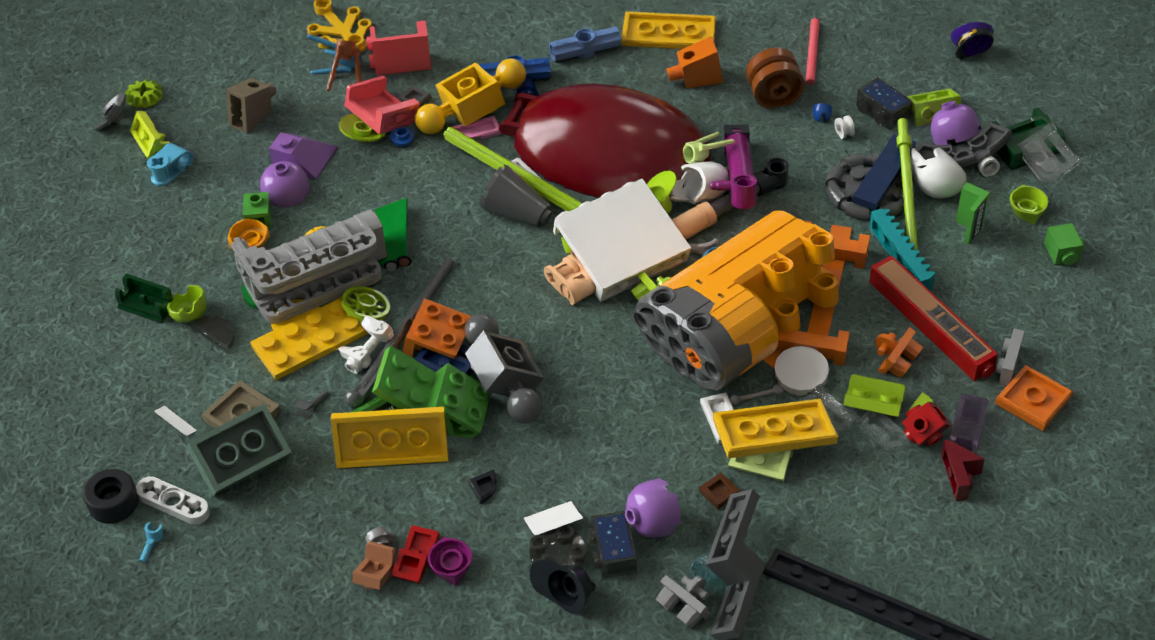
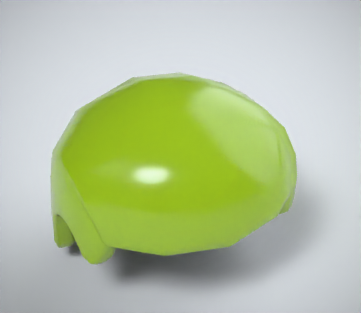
[167,285,207,323]

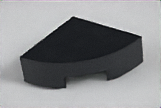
[468,469,497,505]

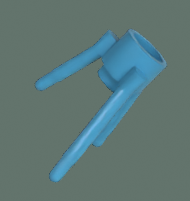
[307,34,362,74]

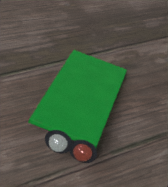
[374,198,412,271]

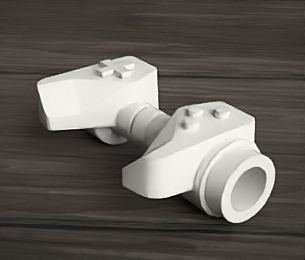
[339,316,394,374]

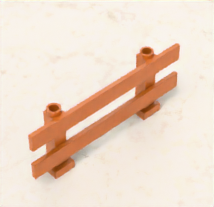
[763,220,870,369]

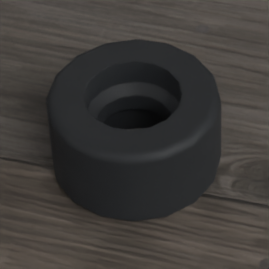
[83,469,139,524]

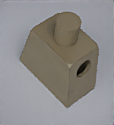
[226,78,276,134]

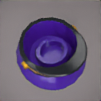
[951,22,994,59]

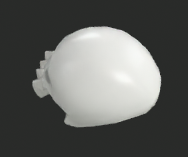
[910,148,966,199]
[670,161,729,205]

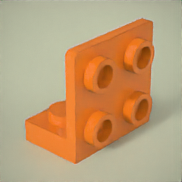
[403,298,472,359]

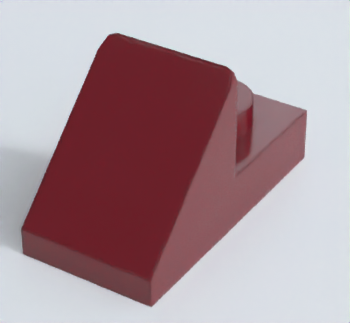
[941,440,985,501]

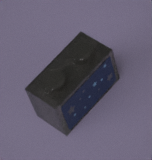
[856,77,913,130]
[587,511,637,579]

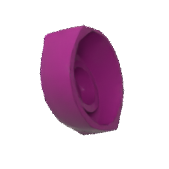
[428,537,472,586]

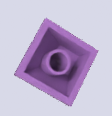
[269,132,338,179]

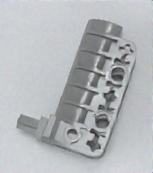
[230,209,387,323]

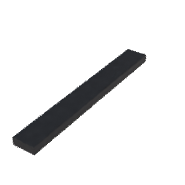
[763,548,991,640]

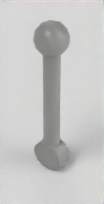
[729,384,784,405]

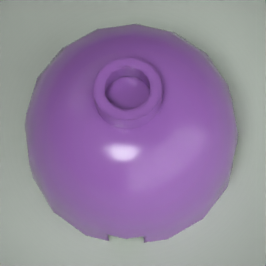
[930,101,982,145]
[260,161,310,208]
[625,478,681,538]

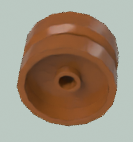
[746,47,805,108]

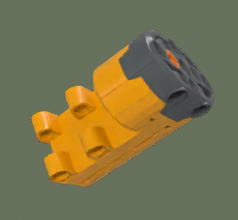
[633,211,839,390]

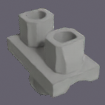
[656,575,712,629]

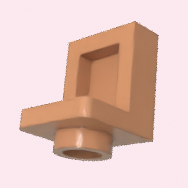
[352,541,395,590]

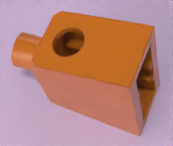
[666,37,723,89]

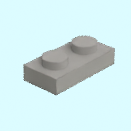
[996,328,1025,385]

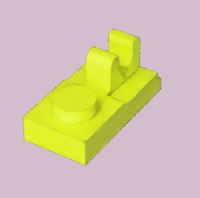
[130,111,170,159]

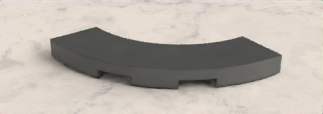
[911,122,1013,168]

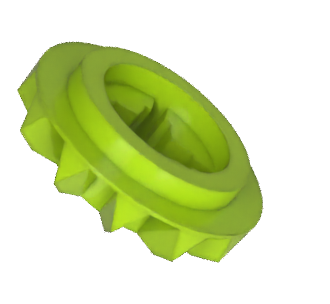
[125,79,163,108]

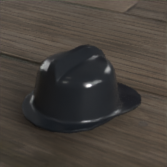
[529,558,596,614]

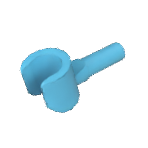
[139,522,164,562]

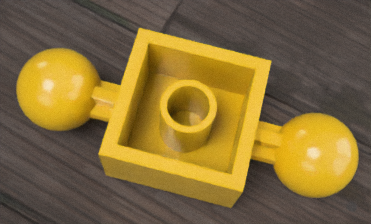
[415,58,526,135]

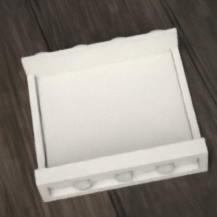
[553,179,691,302]

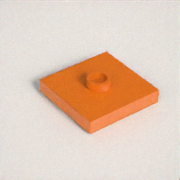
[995,365,1074,431]

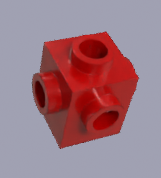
[902,402,952,446]

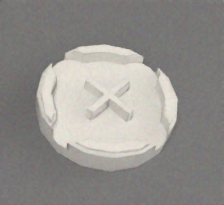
[774,346,829,396]

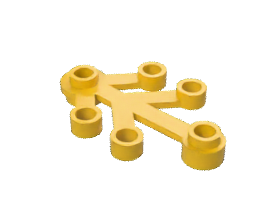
[307,0,372,52]

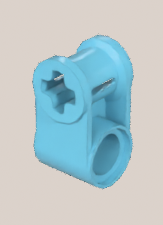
[147,143,193,186]

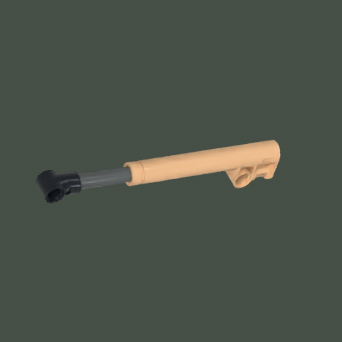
[544,157,789,305]

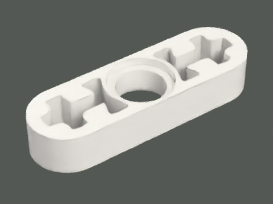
[136,477,210,525]

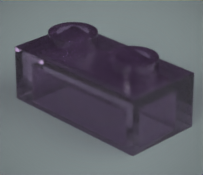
[950,393,989,454]

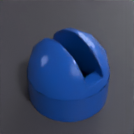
[812,103,832,122]

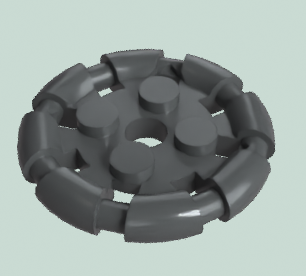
[825,153,916,221]

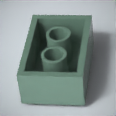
[187,403,292,497]

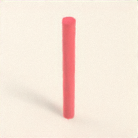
[806,18,820,85]

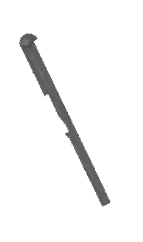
[345,258,455,408]

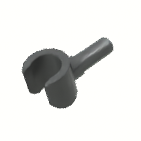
[296,390,330,418]

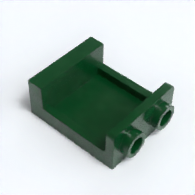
[992,107,1065,170]

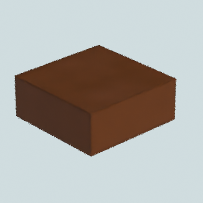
[699,473,740,510]

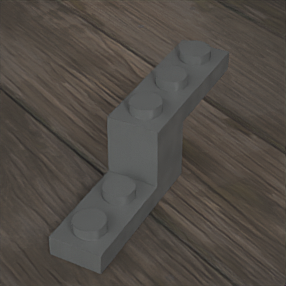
[706,489,765,640]

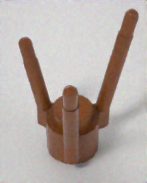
[326,39,362,92]

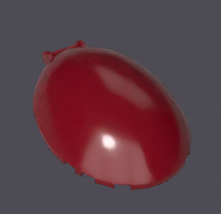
[499,83,711,198]

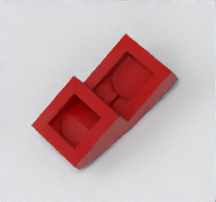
[391,525,441,584]

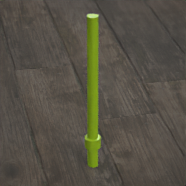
[896,118,918,250]

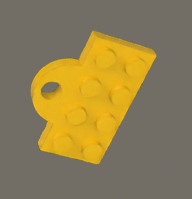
[250,297,369,380]

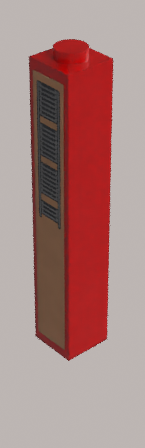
[869,255,998,381]

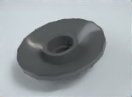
[93,92,127,131]

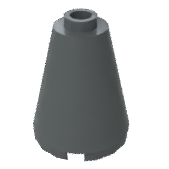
[480,165,552,227]

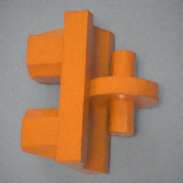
[875,327,923,378]

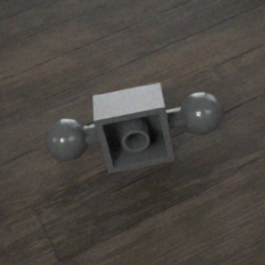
[465,313,544,424]

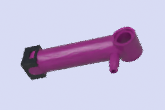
[710,124,757,209]

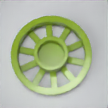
[341,286,390,323]

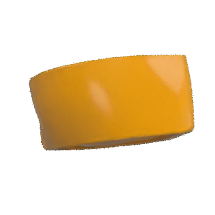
[227,219,270,250]

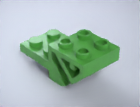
[372,345,491,439]

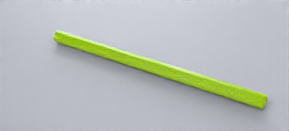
[444,127,582,212]

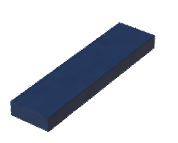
[852,134,916,210]

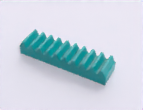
[869,208,935,291]

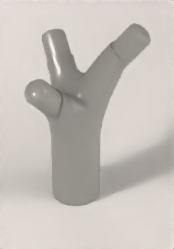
[688,238,719,256]

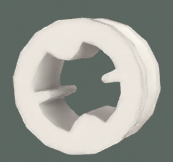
[835,115,855,139]

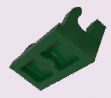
[115,274,173,323]

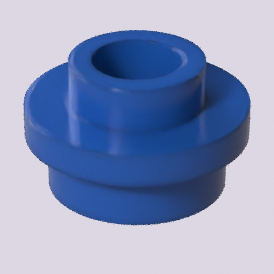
[390,127,415,147]

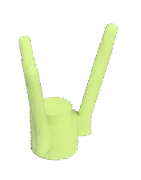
[683,132,735,171]

